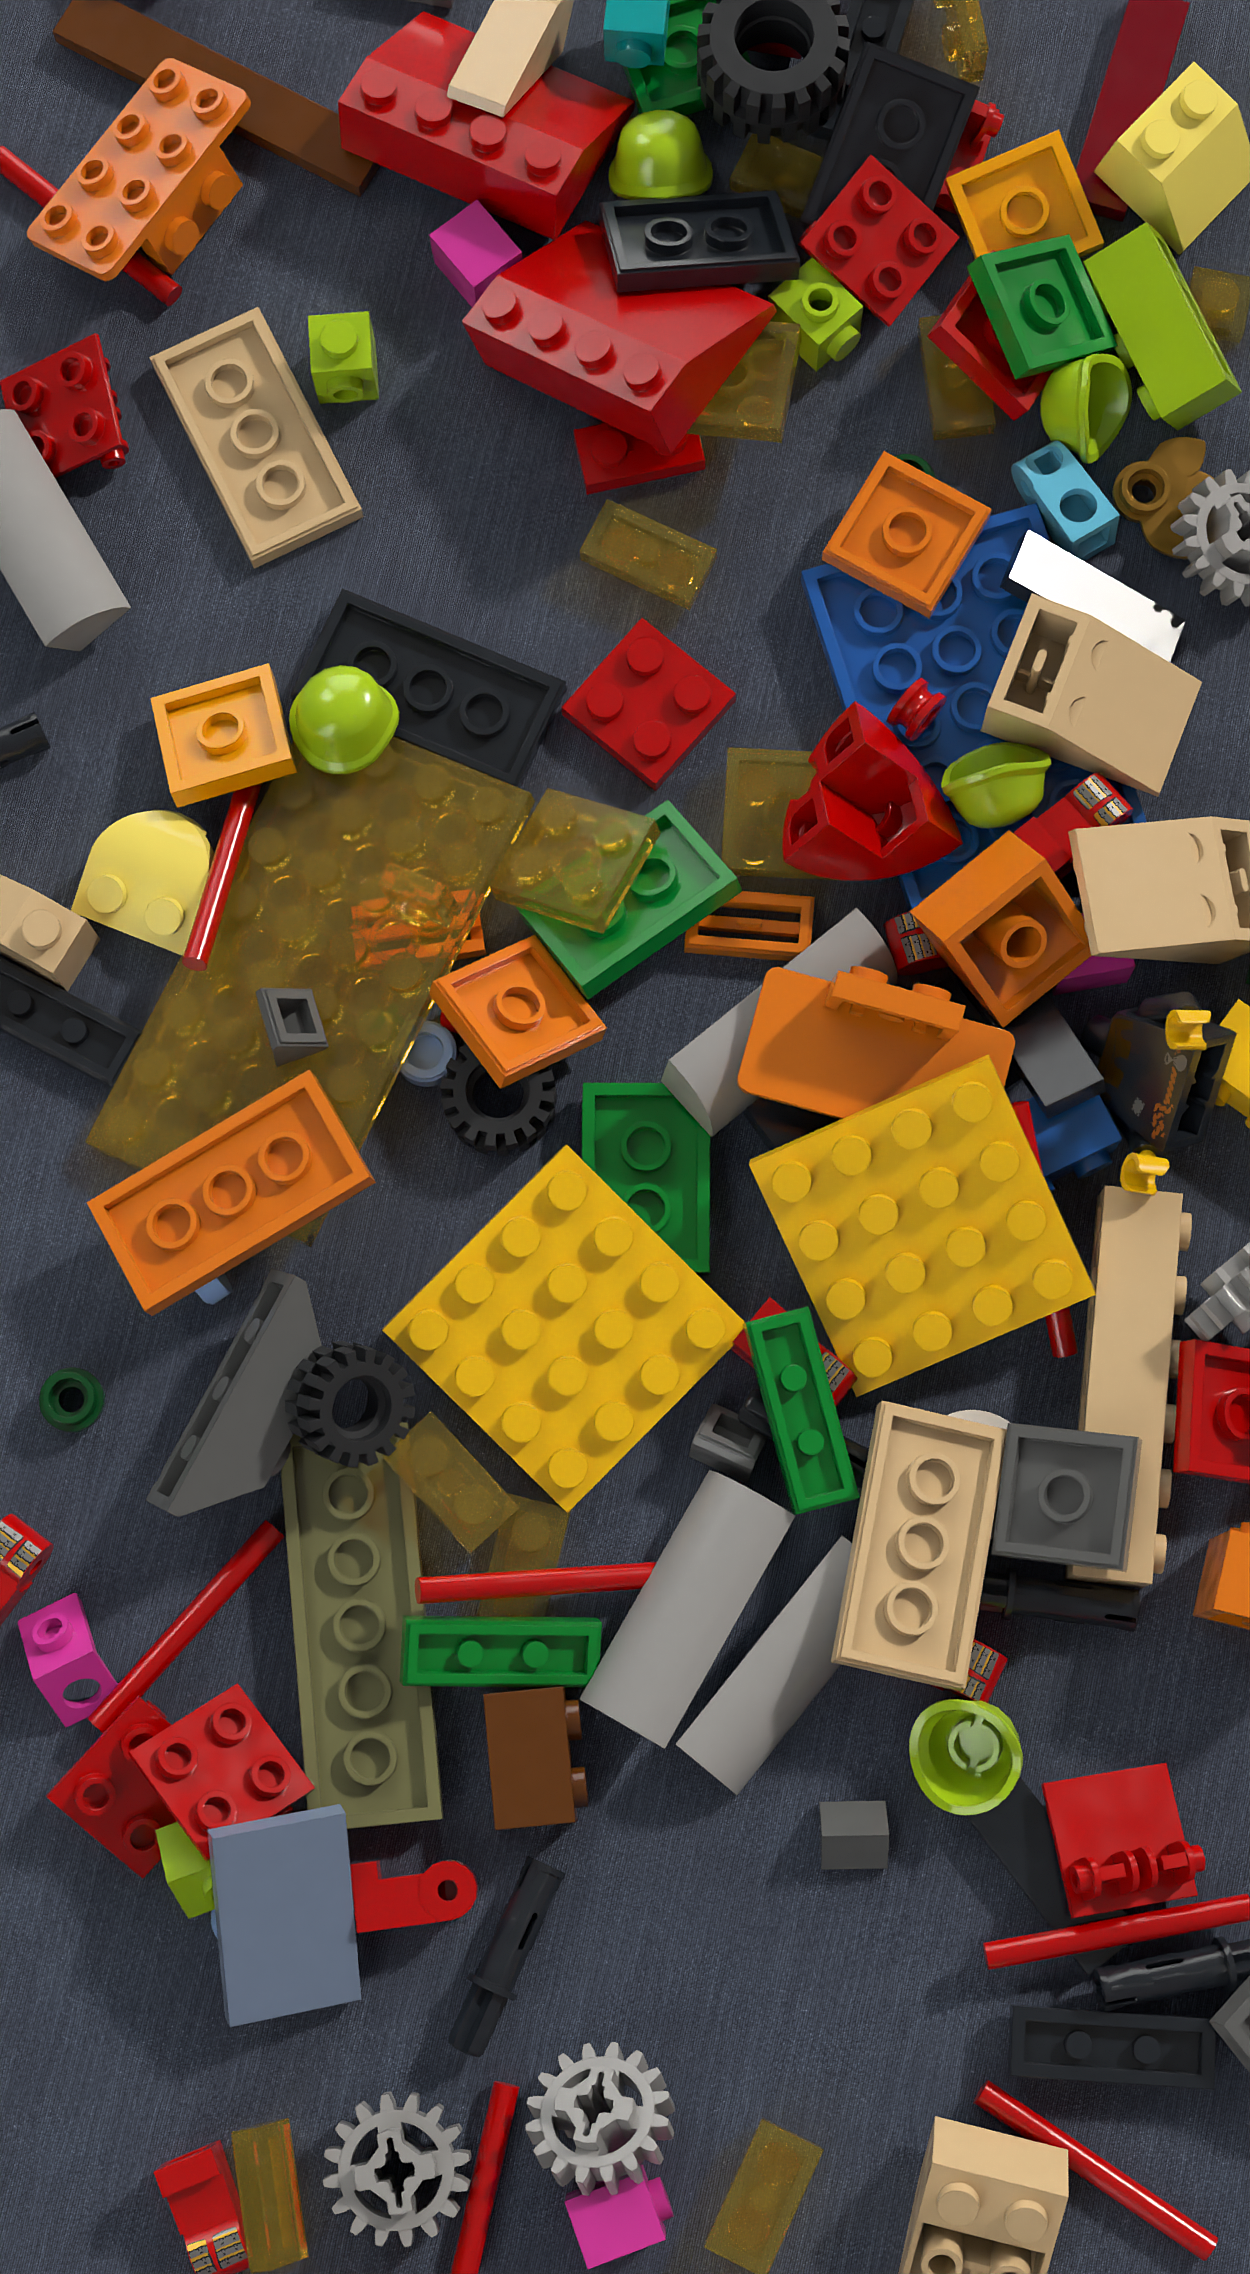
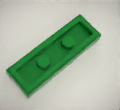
[743,1306,860,1515]
[399,1615,602,1687]

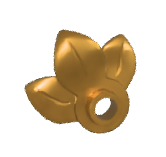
[1112,437,1214,560]

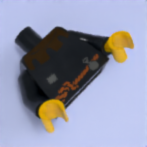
[1080,991,1237,1196]

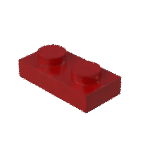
[573,421,705,495]

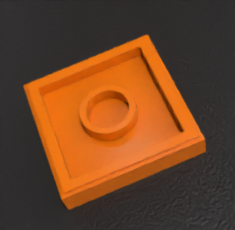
[822,451,992,619]
[429,934,607,1089]

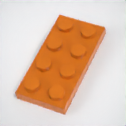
[86,1069,376,1316]

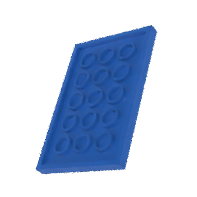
[800,503,1147,911]

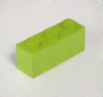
[1083,222,1242,431]

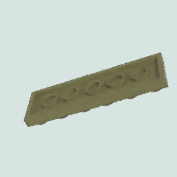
[281,1422,444,1829]

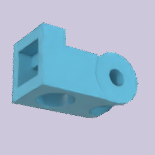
[1011,440,1120,561]

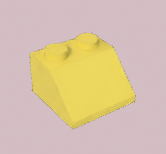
[1093,62,1250,255]

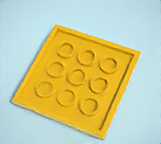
[749,1054,1096,1397]
[382,1144,745,1513]

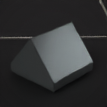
[255,988,329,1067]
[688,1403,767,1483]
[819,1801,889,1870]

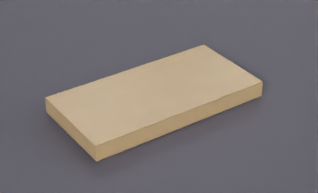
[149,307,364,569]
[831,1401,1007,1691]

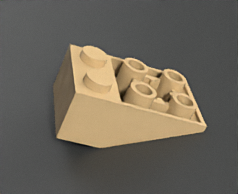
[981,593,1202,797]
[1068,816,1250,964]
[898,2116,1069,2274]

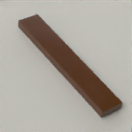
[52,0,380,197]

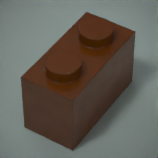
[483,1686,589,1830]

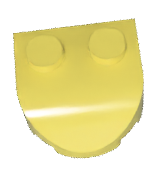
[71,810,214,956]

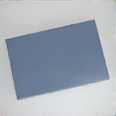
[207,1804,362,2027]

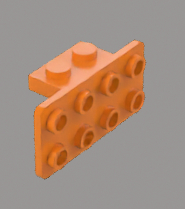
[27,58,251,281]
[737,966,1015,1119]

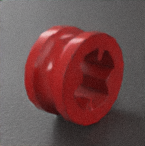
[886,678,947,742]

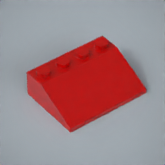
[338,11,635,240]
[462,220,777,454]

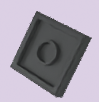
[991,1423,1142,1572]

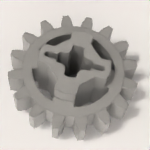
[1171,469,1250,607]
[1184,1242,1250,1341]
[525,2042,675,2196]
[323,2091,471,2247]

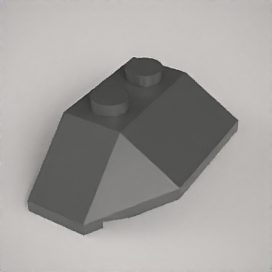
[146,1269,322,1517]

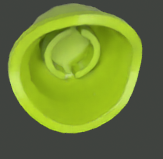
[609,110,713,200]
[1040,354,1132,464]
[289,665,399,774]
[941,742,1051,828]
[909,1699,1023,1815]

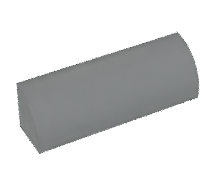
[0,409,131,651]
[661,908,898,1137]
[580,1470,795,1749]
[676,1536,852,1795]

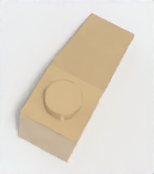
[447,0,574,117]
[0,874,100,992]

